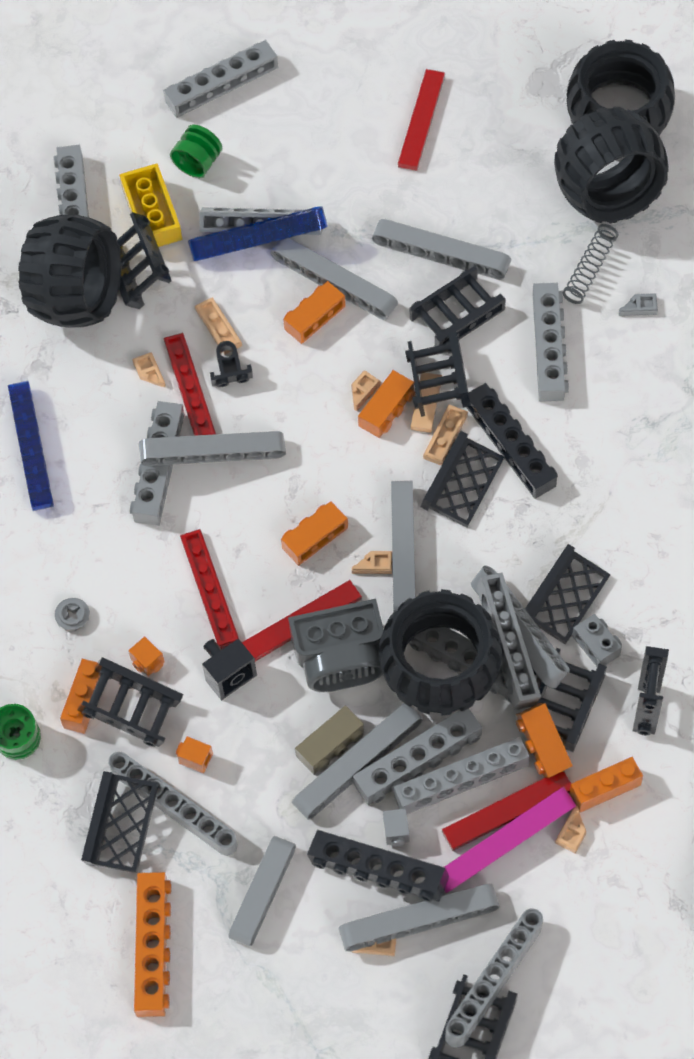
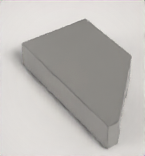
[619,293,658,316]

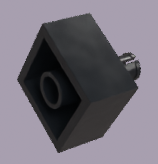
[202,638,257,701]

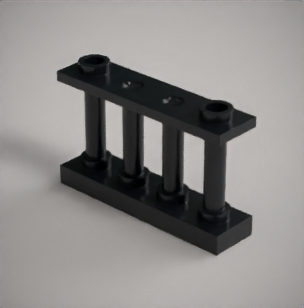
[117,212,172,310]
[409,266,506,346]
[405,331,471,417]
[632,646,669,736]
[523,648,607,753]
[77,657,184,747]
[428,974,518,1059]

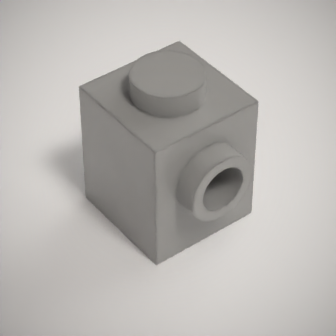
[383,808,410,847]

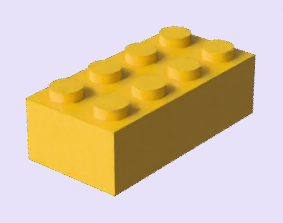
[119,163,183,247]

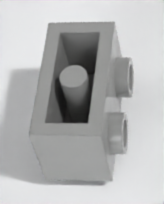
[572,614,622,667]

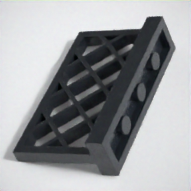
[420,431,505,528]
[525,544,611,645]
[81,771,159,873]

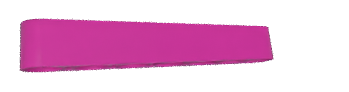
[444,787,577,894]

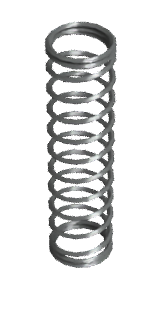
[563,224,619,304]

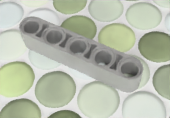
[229,836,296,947]

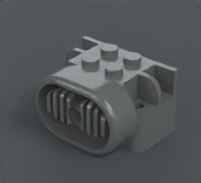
[288,598,384,692]

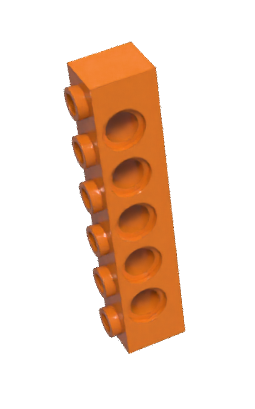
[134,872,171,1017]

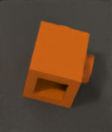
[128,636,165,677]
[176,736,213,774]

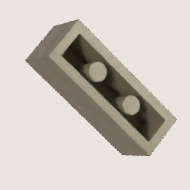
[295,705,364,775]

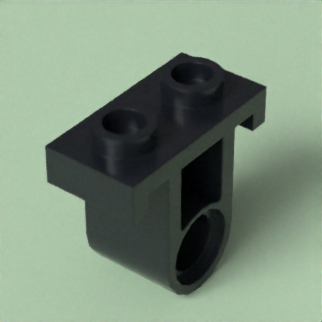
[210,341,253,387]

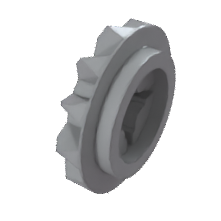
[55,598,90,631]

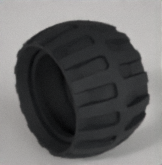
[566,39,675,136]
[554,107,669,224]
[18,215,122,328]
[379,589,502,716]

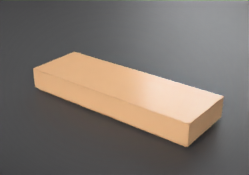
[195,297,242,355]
[411,373,442,433]
[423,404,468,466]

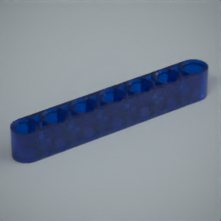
[188,206,328,261]
[8,381,54,511]

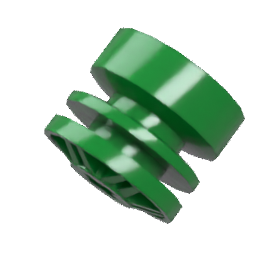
[170,124,223,178]
[0,703,41,760]

